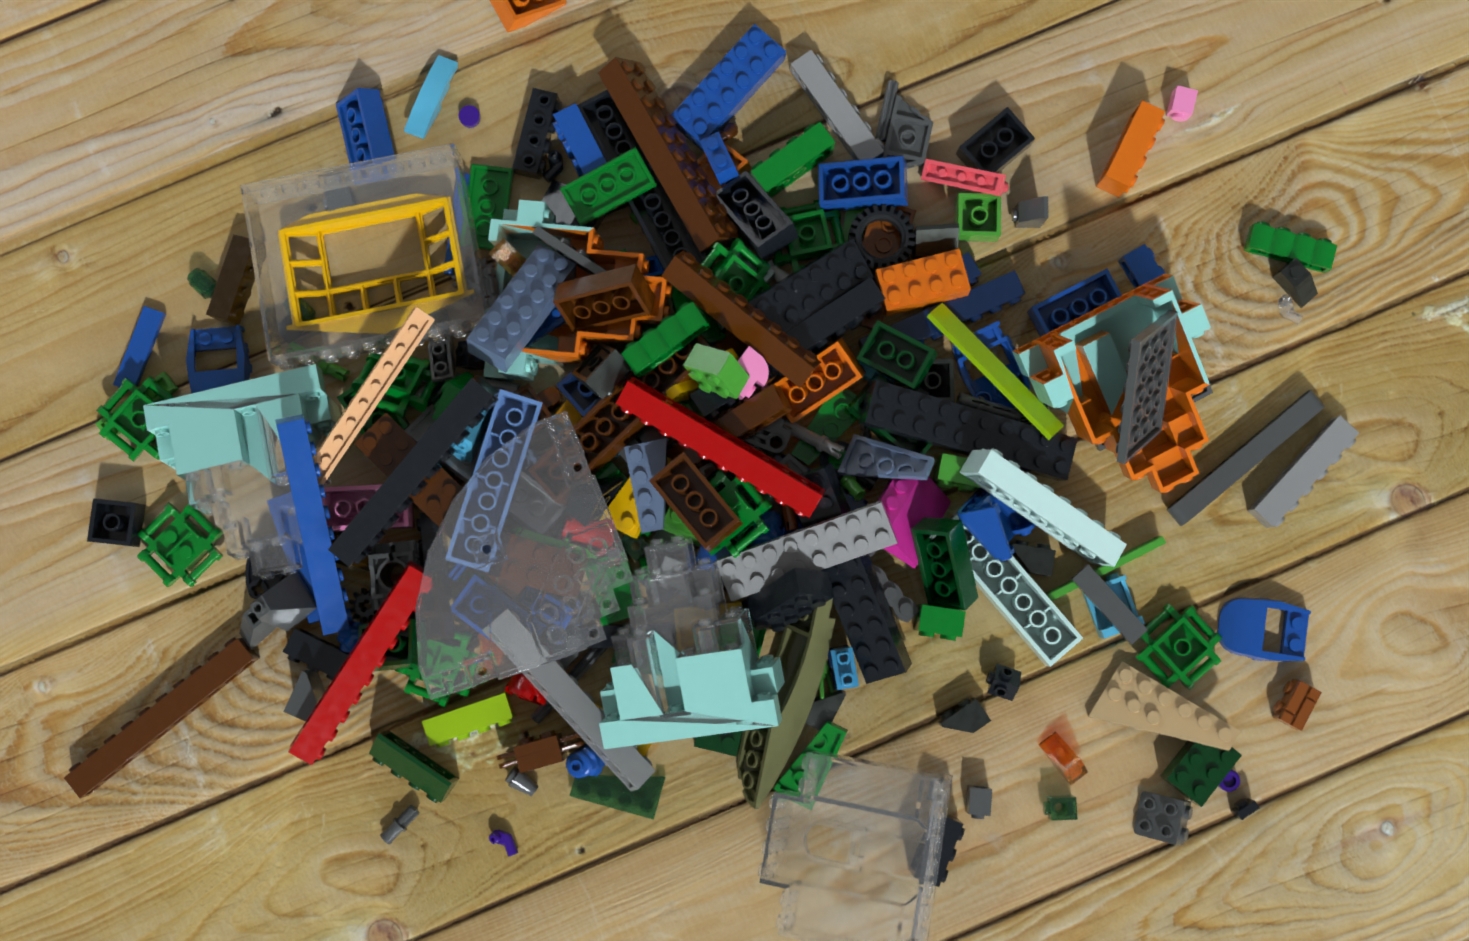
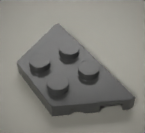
[882,95,933,169]
[533,226,606,275]

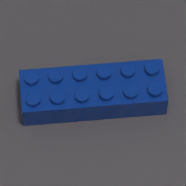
[671,24,786,150]

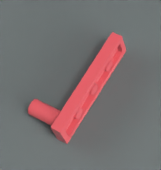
[921,159,1009,197]

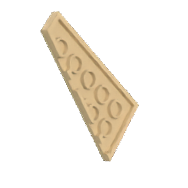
[1088,661,1241,751]

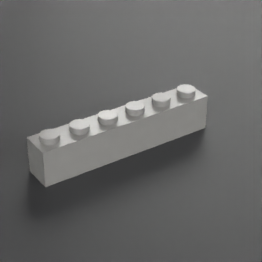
[790,50,884,161]
[1247,415,1359,528]

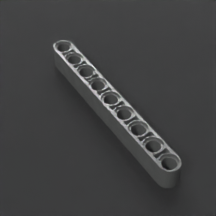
[1166,389,1325,526]

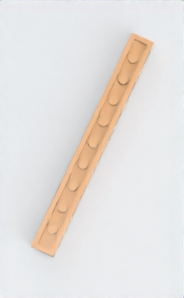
[313,306,435,485]

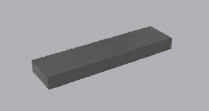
[1071,564,1148,644]

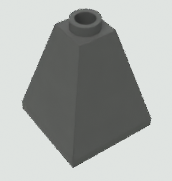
[250,571,317,631]

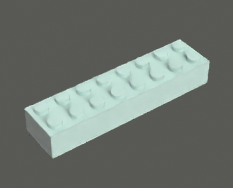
[960,448,1127,567]
[950,513,1083,667]

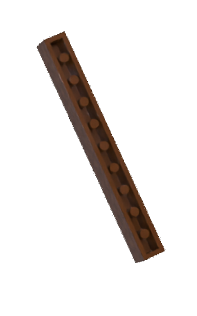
[64,637,260,798]

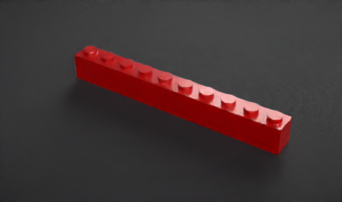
[615,377,825,518]
[288,561,435,765]

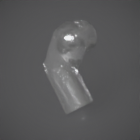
[1278,294,1303,324]

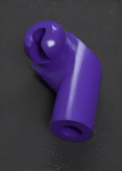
[489,829,518,857]

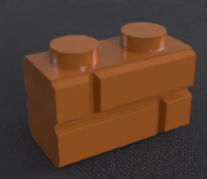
[1273,679,1322,731]

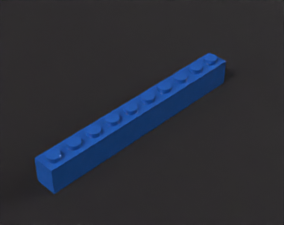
[275,414,352,636]

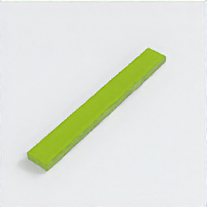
[927,303,1064,440]

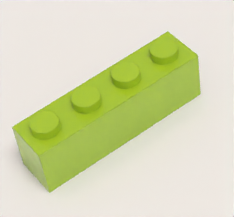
[422,692,516,748]

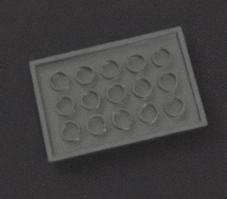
[1116,310,1178,464]

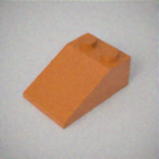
[489,0,567,33]

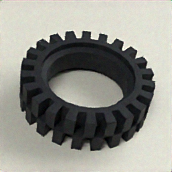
[848,204,915,273]

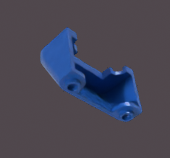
[957,488,1036,561]

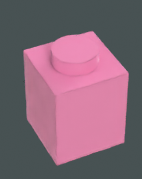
[1166,85,1198,122]

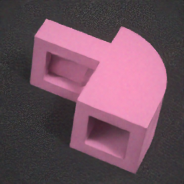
[738,346,769,400]

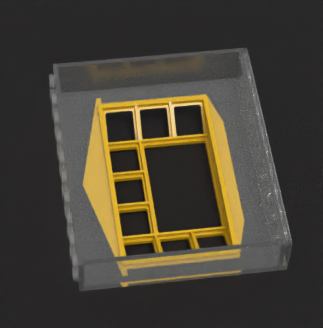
[240,143,489,371]

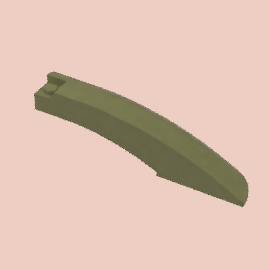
[737,598,836,809]

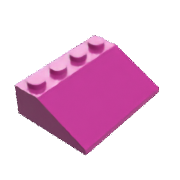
[877,477,951,568]

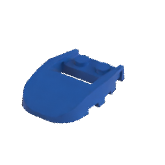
[951,321,1030,408]
[186,325,252,409]
[1217,597,1311,661]

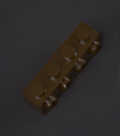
[206,234,266,325]

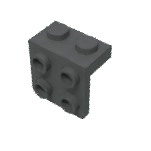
[1134,791,1193,845]

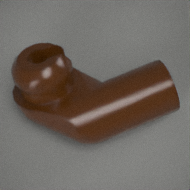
[719,123,738,142]

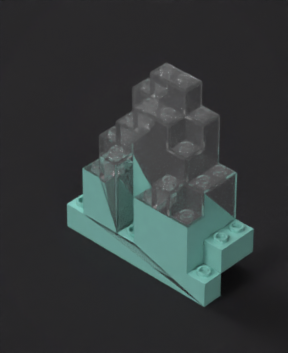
[143,364,341,580]
[599,535,785,749]

